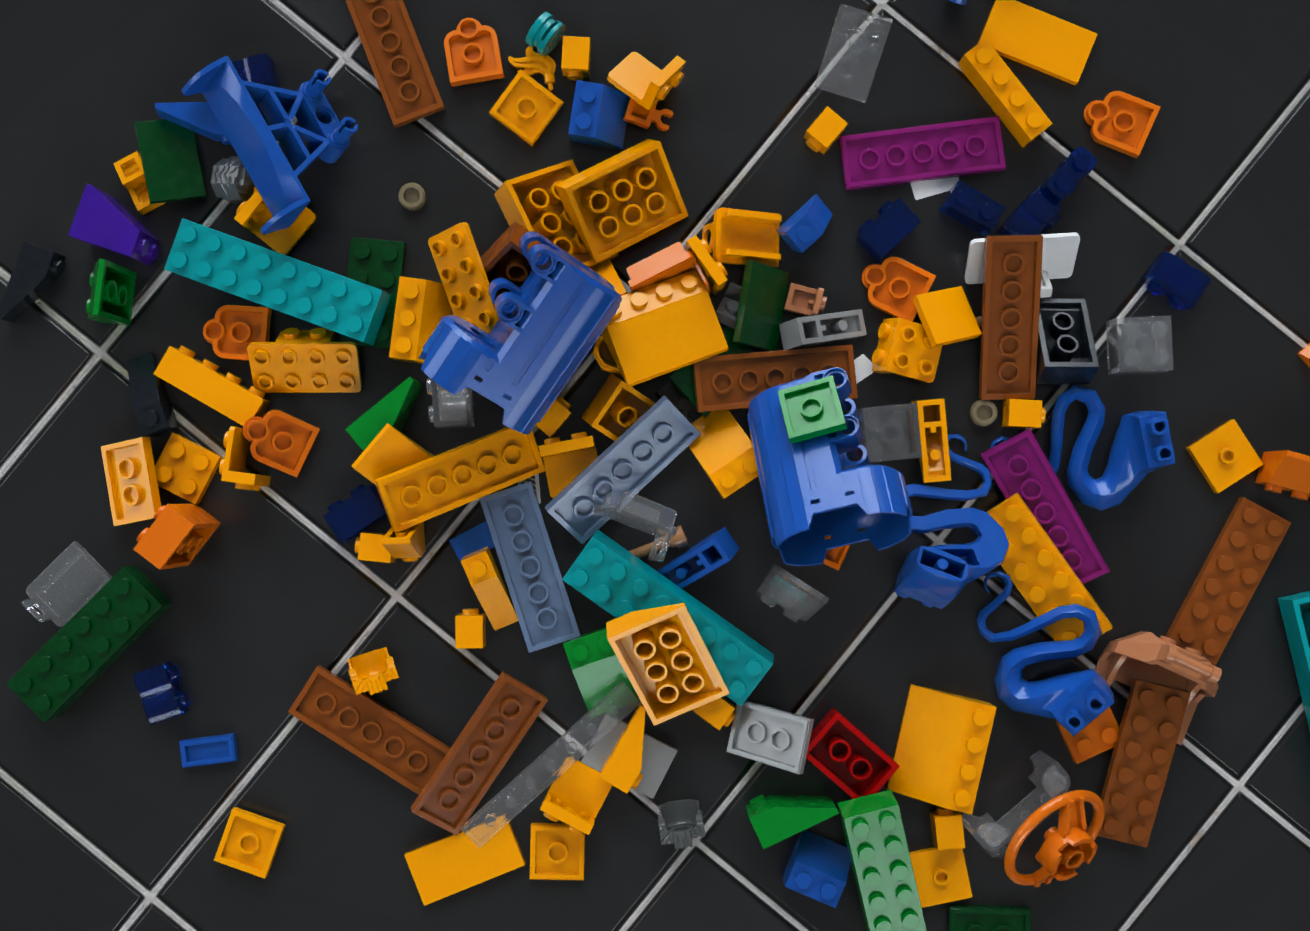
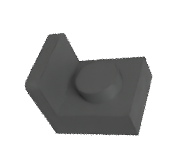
[716,282,742,329]

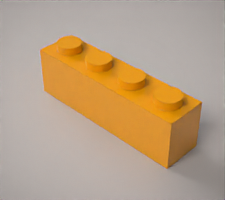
[957,38,1053,148]
[153,345,271,426]

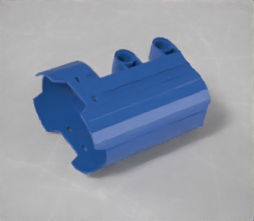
[419,231,622,435]
[747,367,913,566]

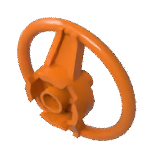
[1004,790,1105,888]

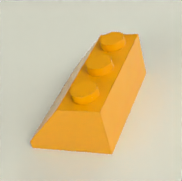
[389,276,454,364]

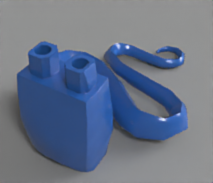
[990,385,1175,511]
[894,434,1009,609]
[976,570,1114,736]

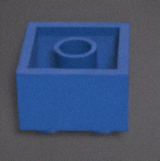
[568,80,630,150]
[782,829,851,908]

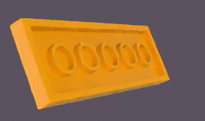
[374,427,545,533]
[987,492,1113,641]

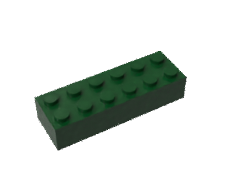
[6,565,173,722]

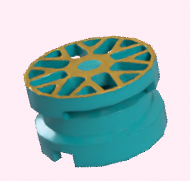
[525,12,565,56]

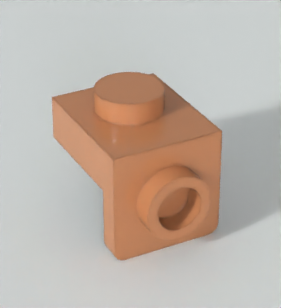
[784,283,827,316]

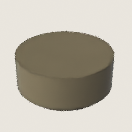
[398,182,427,211]
[969,400,998,426]

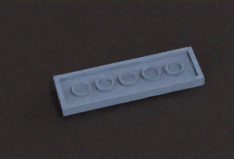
[545,395,700,544]
[479,481,581,653]

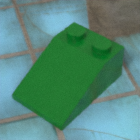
[86,259,137,326]
[345,377,423,451]
[563,626,640,717]
[746,795,839,849]

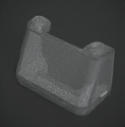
[962,750,1072,858]

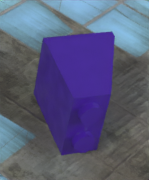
[68,183,160,266]

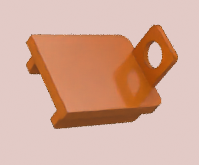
[626,242,711,294]

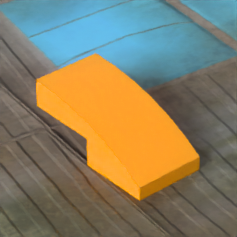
[113,151,166,215]

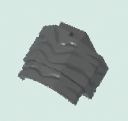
[211,156,255,204]
[658,799,705,849]

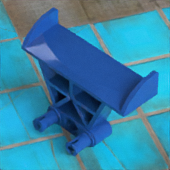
[181,56,358,235]

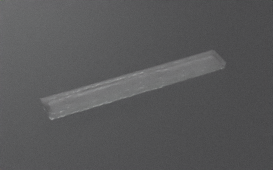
[461,681,641,849]

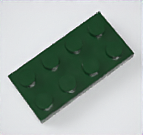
[341,237,406,349]

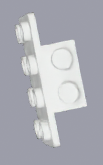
[964,232,1080,298]

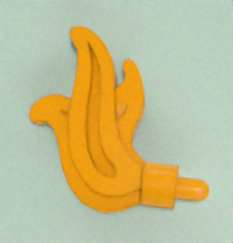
[508,46,556,91]

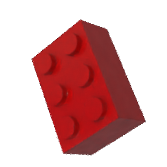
[806,707,900,799]

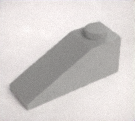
[779,309,867,350]

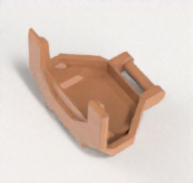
[1095,631,1222,745]

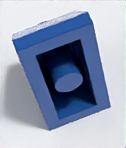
[776,194,833,253]

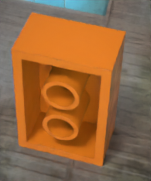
[133,504,221,570]

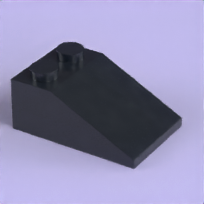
[1036,298,1099,384]

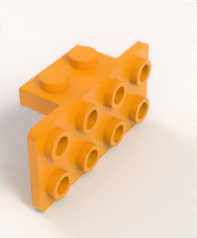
[428,222,499,333]
[247,328,362,393]

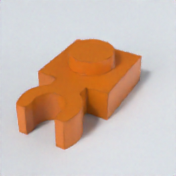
[623,97,674,132]

